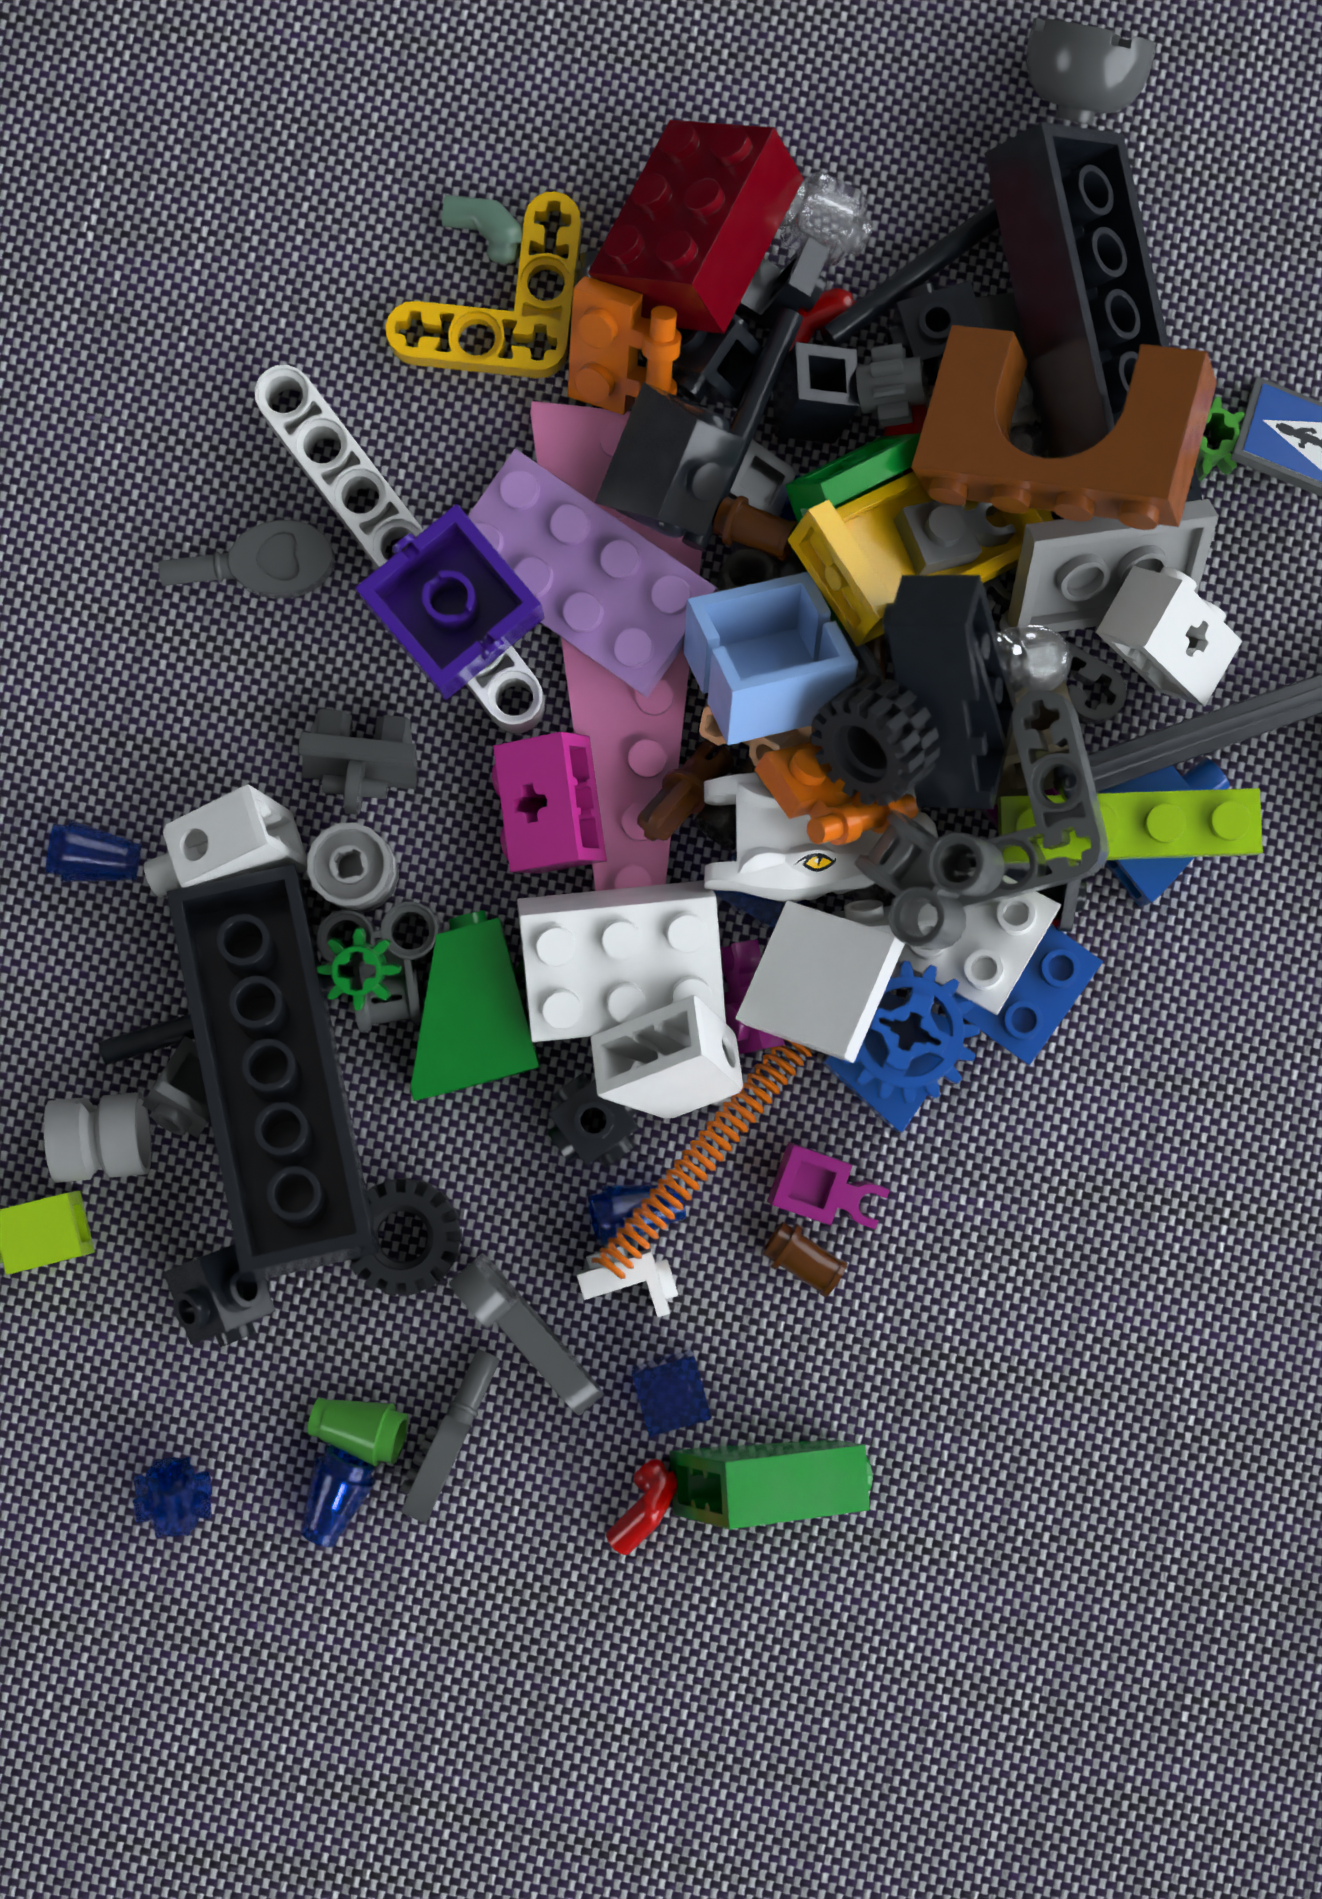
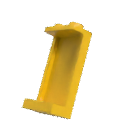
[788,472,1054,647]

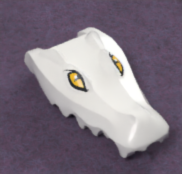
[704,772,938,902]

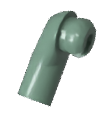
[442,195,523,264]

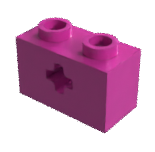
[492,732,607,873]

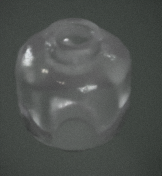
[779,171,873,267]

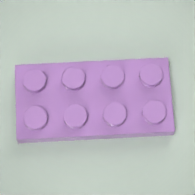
[468,449,720,697]

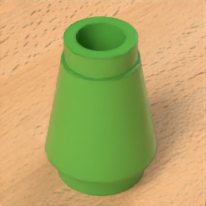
[308,1398,409,1467]

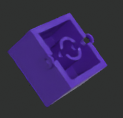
[355,504,545,700]

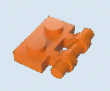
[567,276,681,415]
[754,742,919,845]

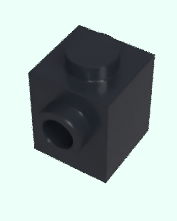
[773,342,860,444]

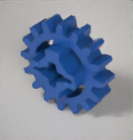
[840,961,980,1103]

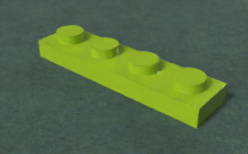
[997,788,1263,863]

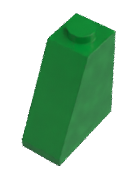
[410,910,541,1101]
[669,1439,873,1530]

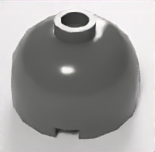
[1026,18,1157,125]

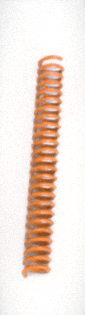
[591,1039,812,1279]

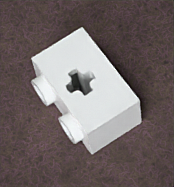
[1096,566,1242,707]

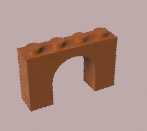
[912,325,1217,530]

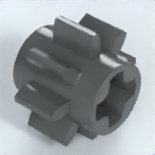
[856,343,928,427]

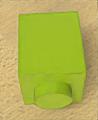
[0,1191,95,1275]

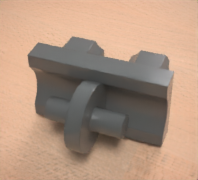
[298,708,418,815]

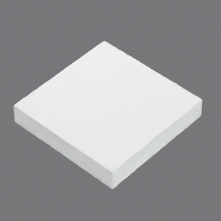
[736,900,905,1063]

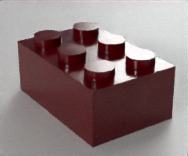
[588,120,804,334]

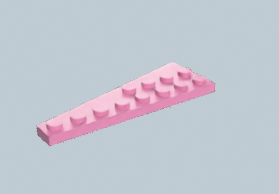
[530,401,702,891]

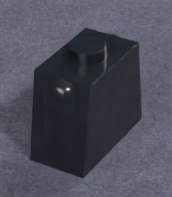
[594,382,745,538]

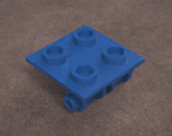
[934,924,1103,1066]

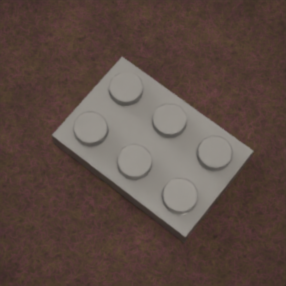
[1007,499,1218,638]

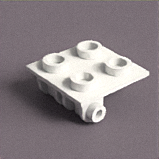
[897,860,1061,1015]

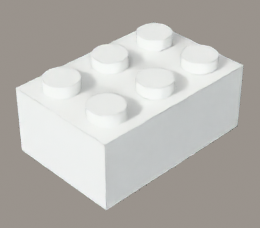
[517,880,726,1042]

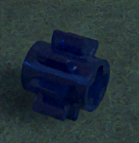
[132,1457,213,1538]

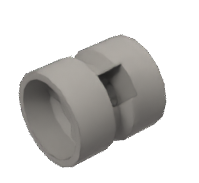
[307,823,399,912]
[44,1092,151,1183]

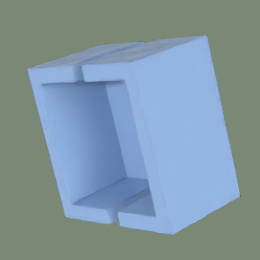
[683,572,857,745]

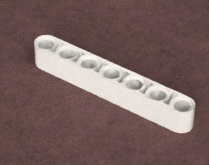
[255,365,545,733]

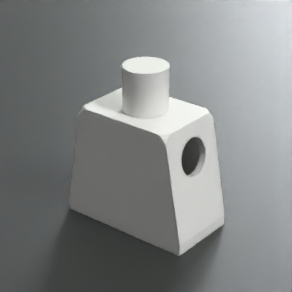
[144,784,307,897]
[591,995,743,1119]

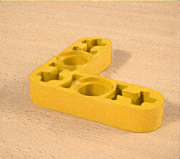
[385,191,581,378]

